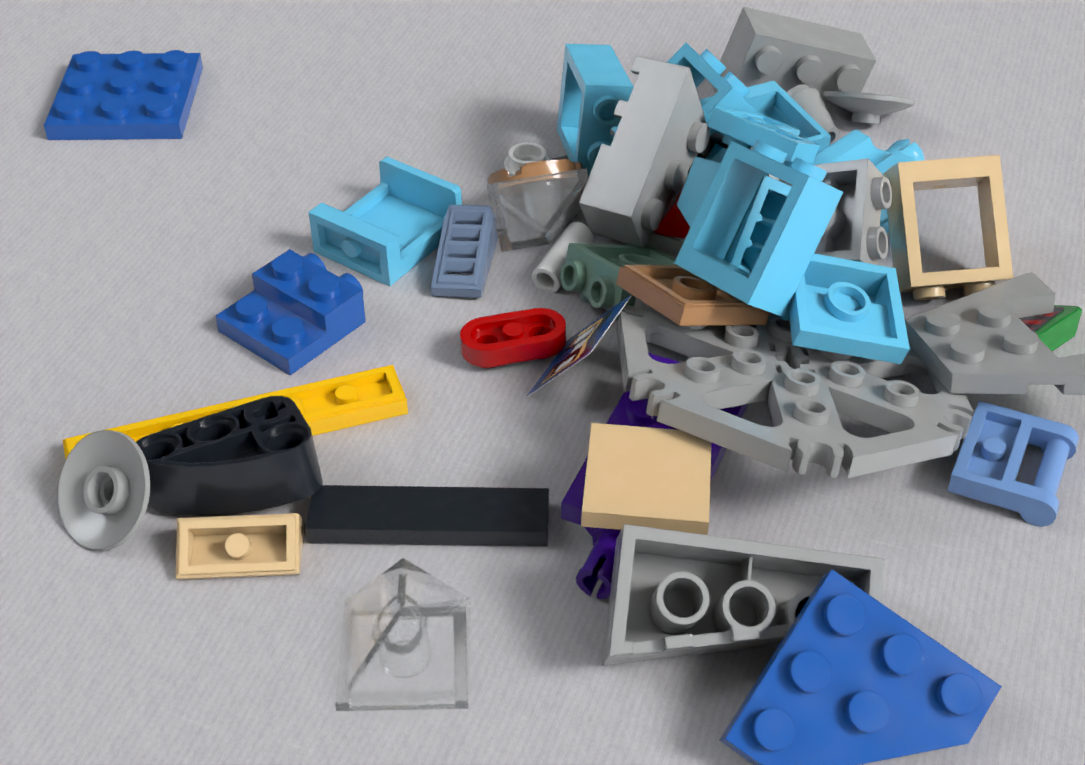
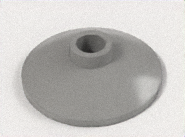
[823,91,915,124]
[58,430,150,550]

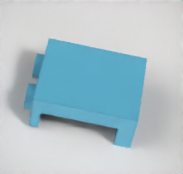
[308,157,462,286]

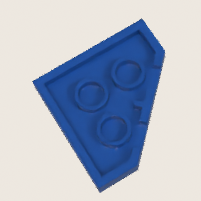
[719,569,1002,765]

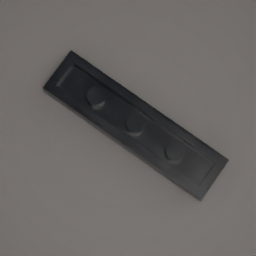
[305,485,549,546]

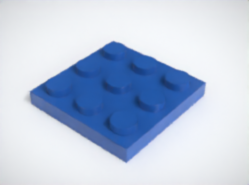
[44,50,203,140]

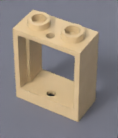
[883,155,1013,301]

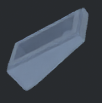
[431,205,499,298]

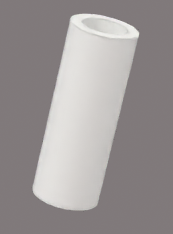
[532,222,594,293]

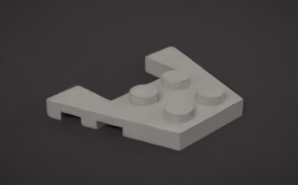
[905,272,1085,395]

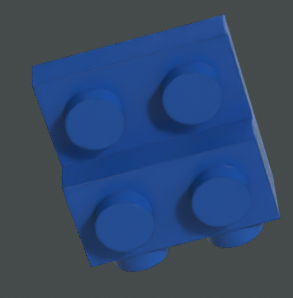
[216,249,366,376]

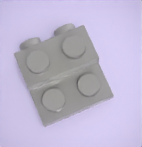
[769,158,892,265]

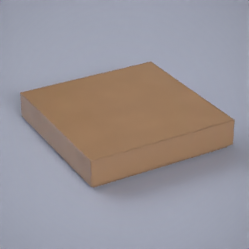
[616,265,770,326]

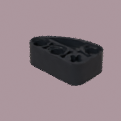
[136,396,323,515]

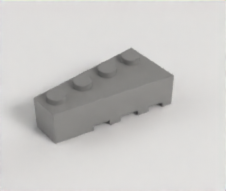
[602,524,885,666]

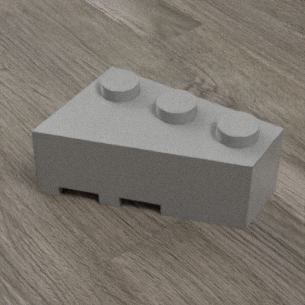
[712,7,876,101]
[579,56,710,248]

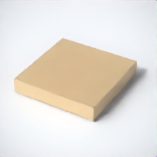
[581,423,712,535]

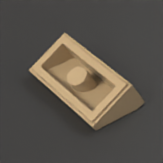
[176,513,304,580]

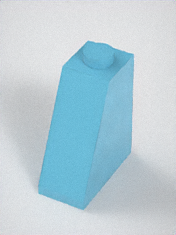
[677,156,792,274]

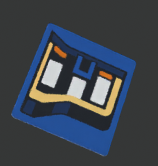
[527,295,631,397]

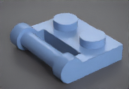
[948,401,1079,527]

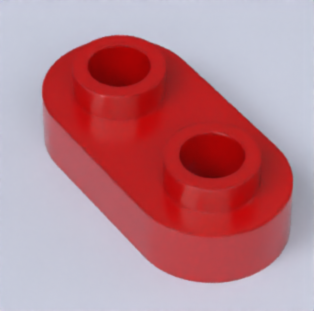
[460,308,566,368]

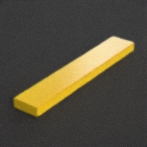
[62,365,408,460]

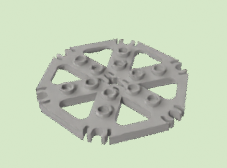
[617,298,974,479]

